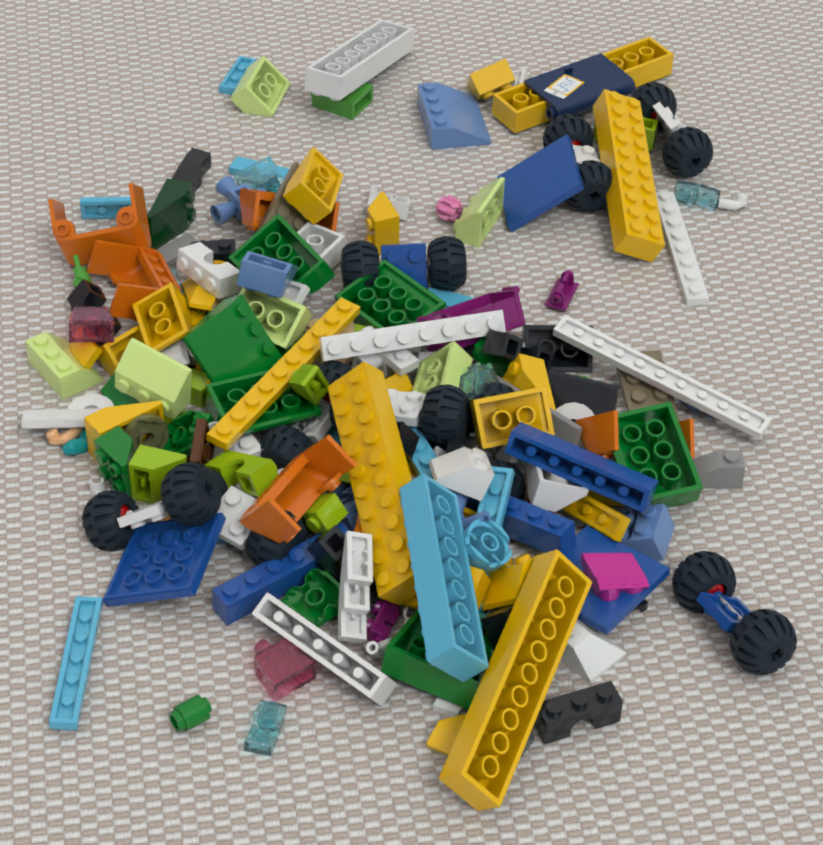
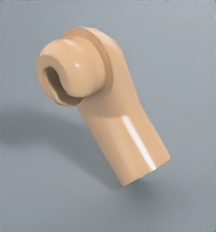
[46,428,83,445]

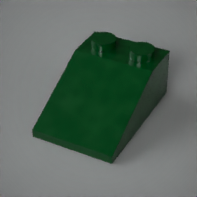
[147,178,196,250]

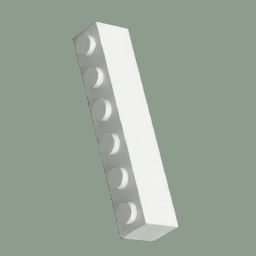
[252,592,397,707]

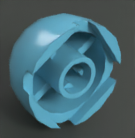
[463,519,512,573]

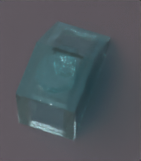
[233,156,283,192]
[459,362,500,400]

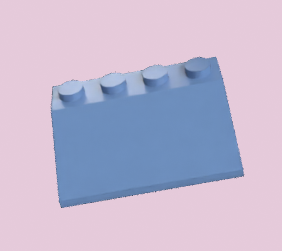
[417,82,491,150]

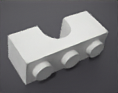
[177,242,241,299]

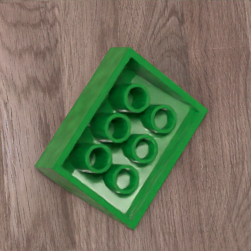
[229,213,335,295]
[335,259,446,329]
[182,294,282,383]
[206,370,322,434]
[612,401,703,506]
[381,609,496,710]

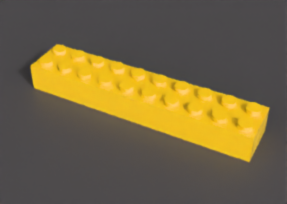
[492,36,674,133]
[593,89,665,263]
[327,361,417,605]
[438,549,592,811]

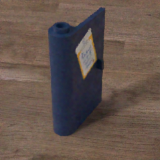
[524,53,636,120]

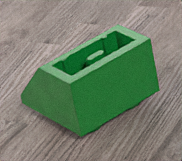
[94,426,135,497]

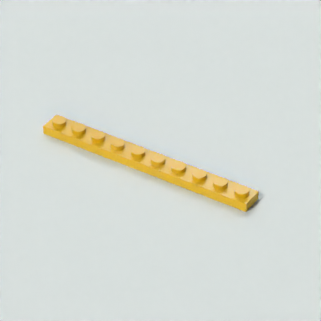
[206,298,360,451]

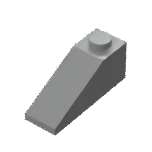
[693,450,746,489]

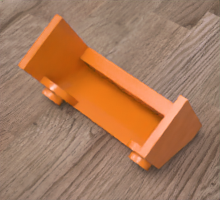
[48,183,151,266]
[239,188,340,232]
[87,240,181,322]
[575,410,695,460]
[238,434,357,543]

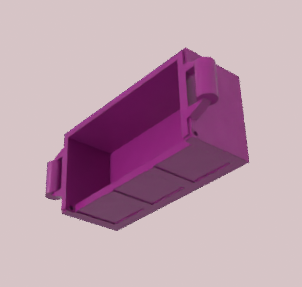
[417,286,526,352]

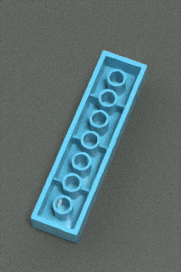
[400,473,489,682]

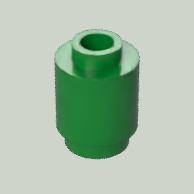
[168,694,212,732]

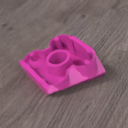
[580,553,649,601]

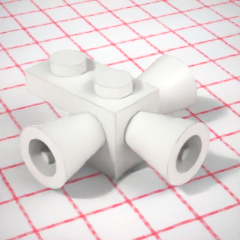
[352,326,422,378]

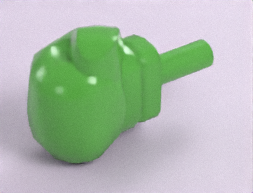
[73,255,92,288]

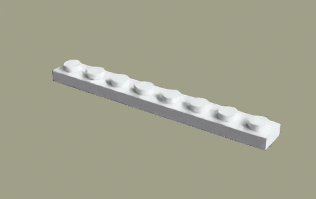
[656,191,709,306]
[319,310,506,361]

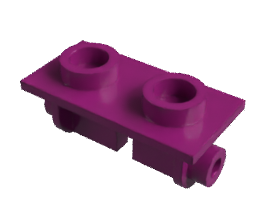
[545,270,579,311]
[366,599,401,643]

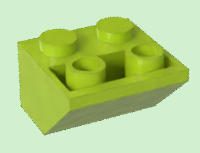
[128,444,187,504]

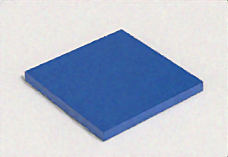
[497,134,584,232]
[103,513,226,607]
[565,526,670,635]

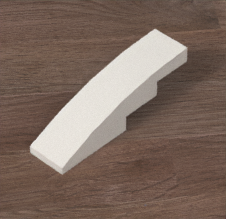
[338,531,373,644]

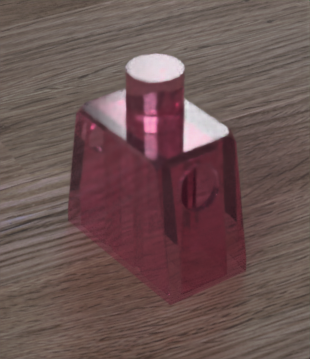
[69,306,114,343]
[254,639,316,703]

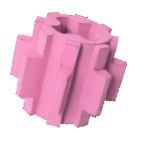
[435,195,463,223]

